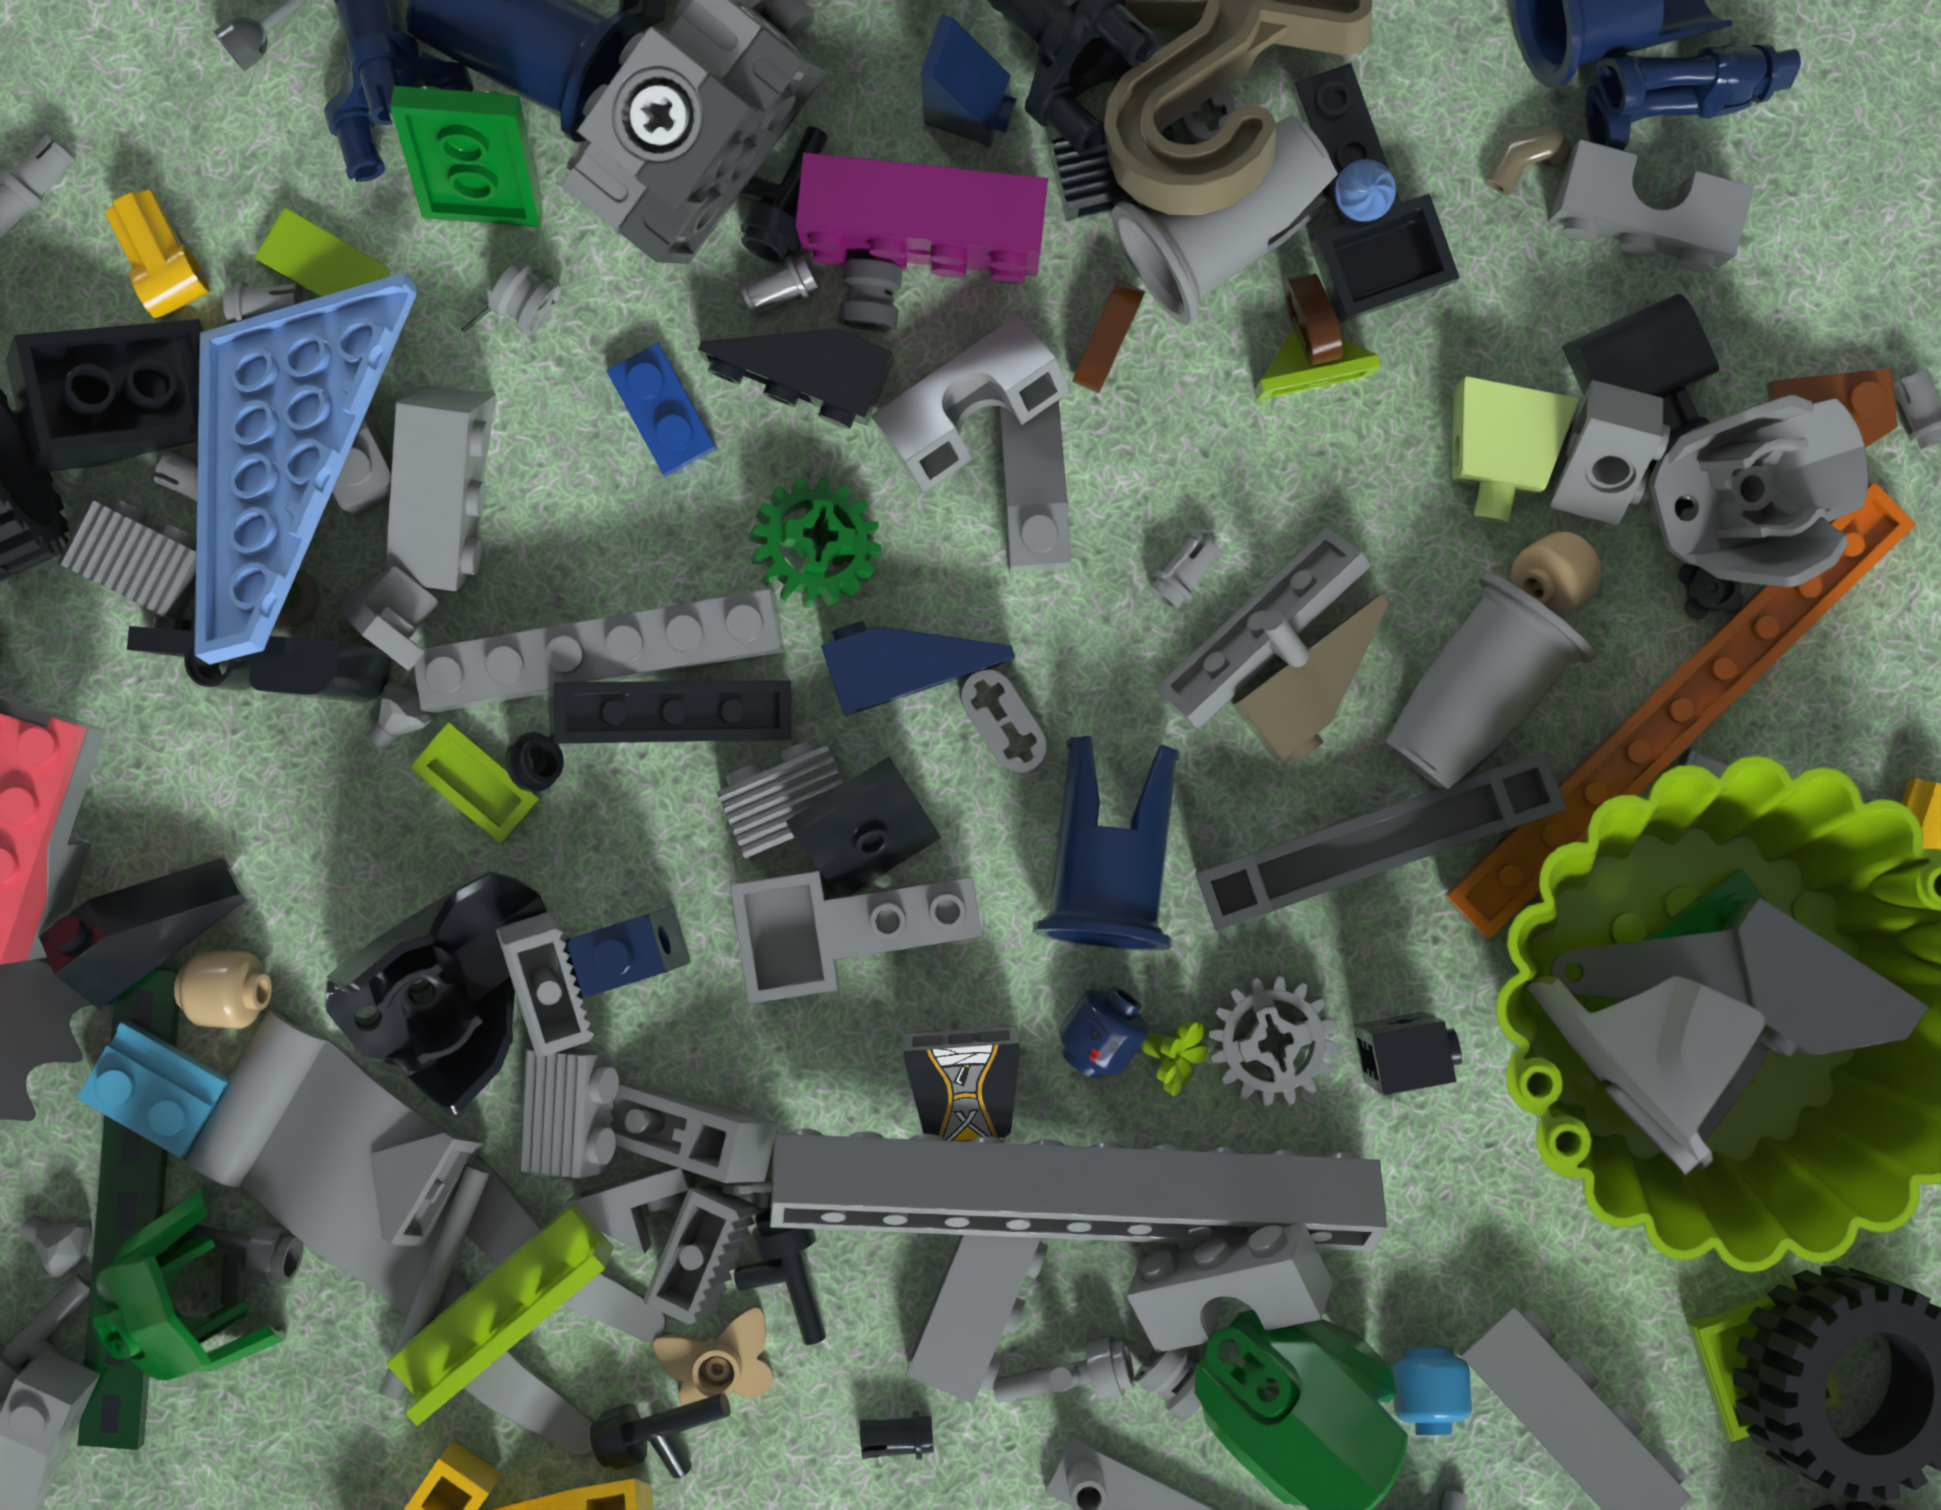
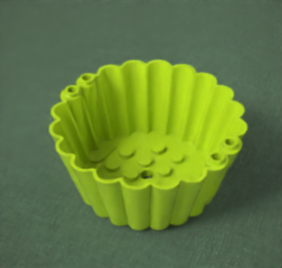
[1495,755,1941,1272]

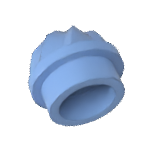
[1334,159,1396,222]

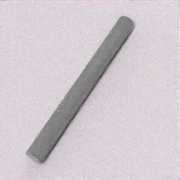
[379,1164,490,1400]

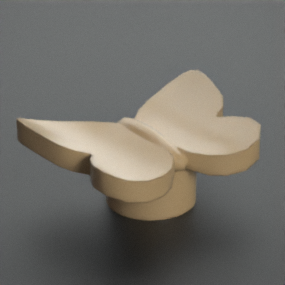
[653,1305,774,1406]

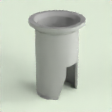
[1111,115,1337,325]
[1386,572,1596,789]

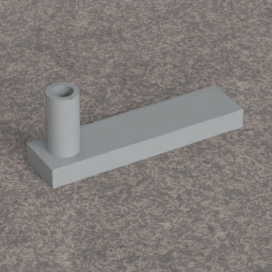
[1045,1434,1223,1510]

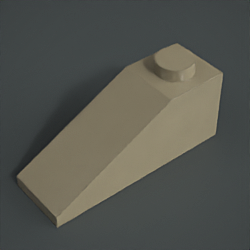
[1233,593,1389,763]

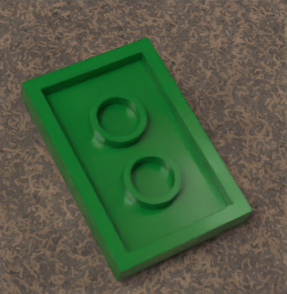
[390,86,543,227]

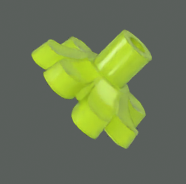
[1143,1020,1208,1097]

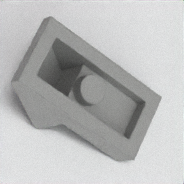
[334,566,438,671]
[565,1165,694,1254]

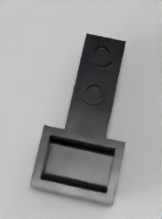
[1292,63,1460,323]
[1562,294,1719,517]
[127,617,391,702]

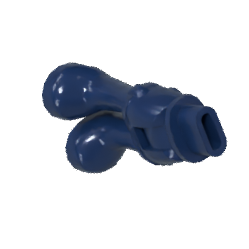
[1585,44,1801,151]

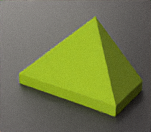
[1254,330,1381,401]

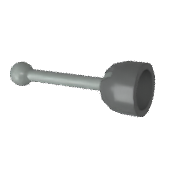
[213,0,308,71]

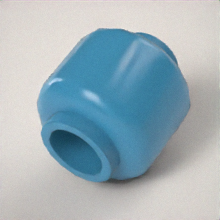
[1392,1347,1472,1435]

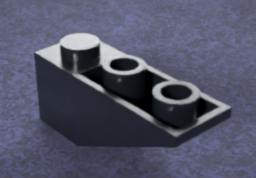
[698,328,894,429]

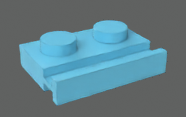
[76,1020,230,1158]

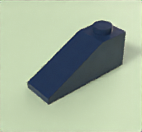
[921,14,1018,147]
[821,621,1015,716]

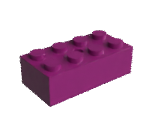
[796,152,1048,284]

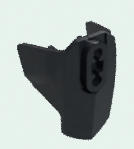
[325,871,547,1115]

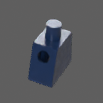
[565,906,691,998]

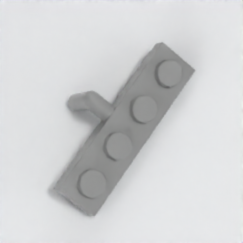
[1155,527,1371,730]

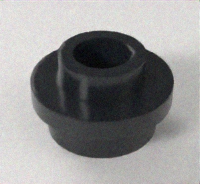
[505,732,564,792]

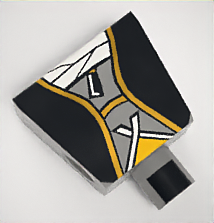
[904,1026,1020,1142]

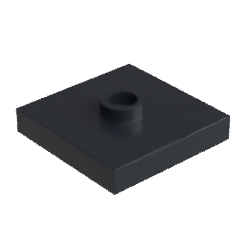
[786,756,942,898]

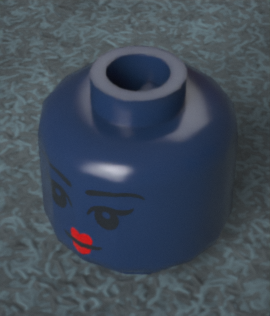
[1059,987,1148,1079]

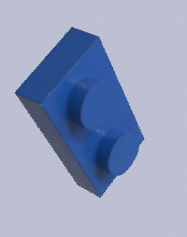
[606,342,717,477]

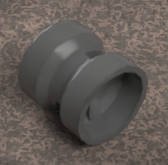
[838,259,903,332]

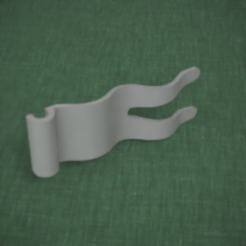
[183,1007,666,1456]

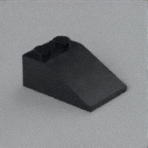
[6,319,202,474]

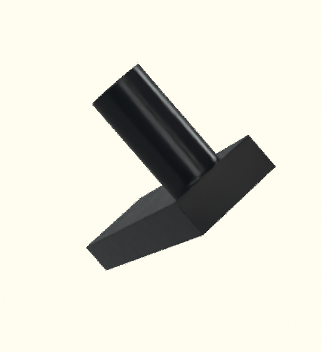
[548,680,791,744]

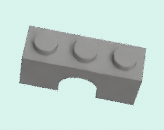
[1548,139,1754,272]
[871,313,1070,493]
[1126,1222,1333,1353]

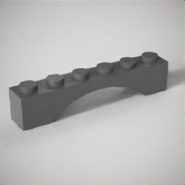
[1195,751,1567,931]

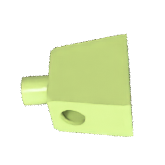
[1452,376,1578,524]

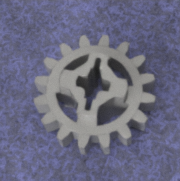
[1206,974,1339,1107]

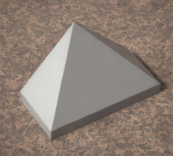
[371,1133,484,1247]

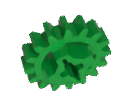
[749,477,881,608]

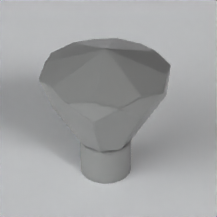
[367,682,434,749]
[21,1216,92,1277]

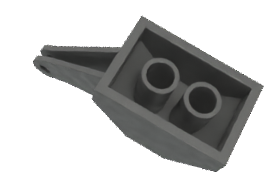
[1550,898,1929,1057]

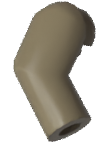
[1484,124,1571,195]

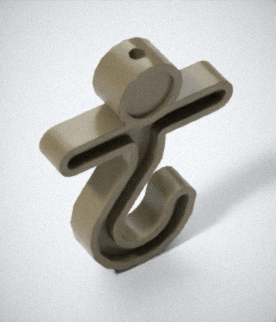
[1104,0,1372,215]

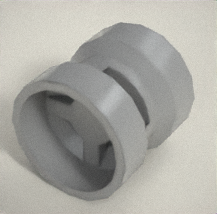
[1134,1347,1202,1421]

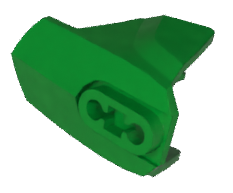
[92,1183,287,1381]
[1195,1309,1409,1510]

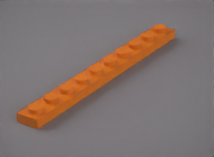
[1443,482,1917,939]

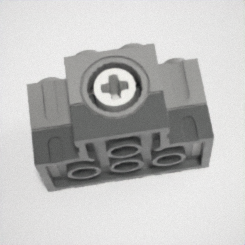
[561,0,829,264]

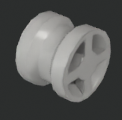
[488,259,562,335]

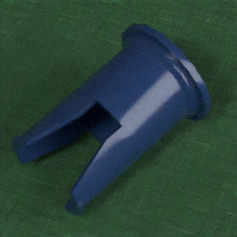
[406,0,641,142]
[1511,0,1733,88]
[1032,736,1180,951]

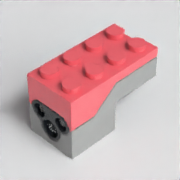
[0,695,106,965]

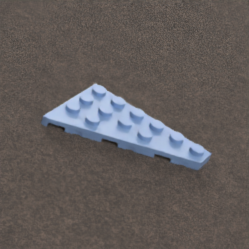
[195,273,417,664]

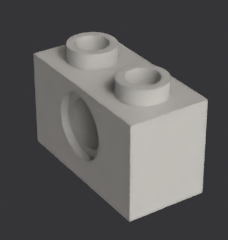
[1549,380,1670,526]

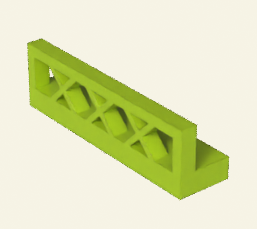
[386,1202,614,1426]

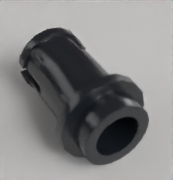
[860,1411,934,1460]

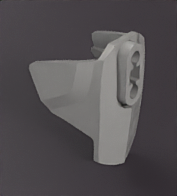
[1648,395,1868,587]
[1527,976,1767,1175]

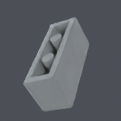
[906,1235,1048,1404]

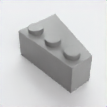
[385,385,496,591]

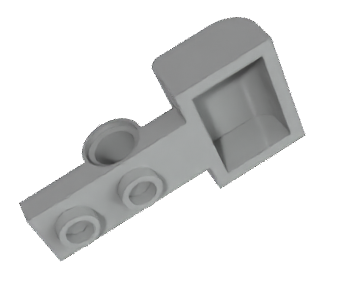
[730,870,982,1004]

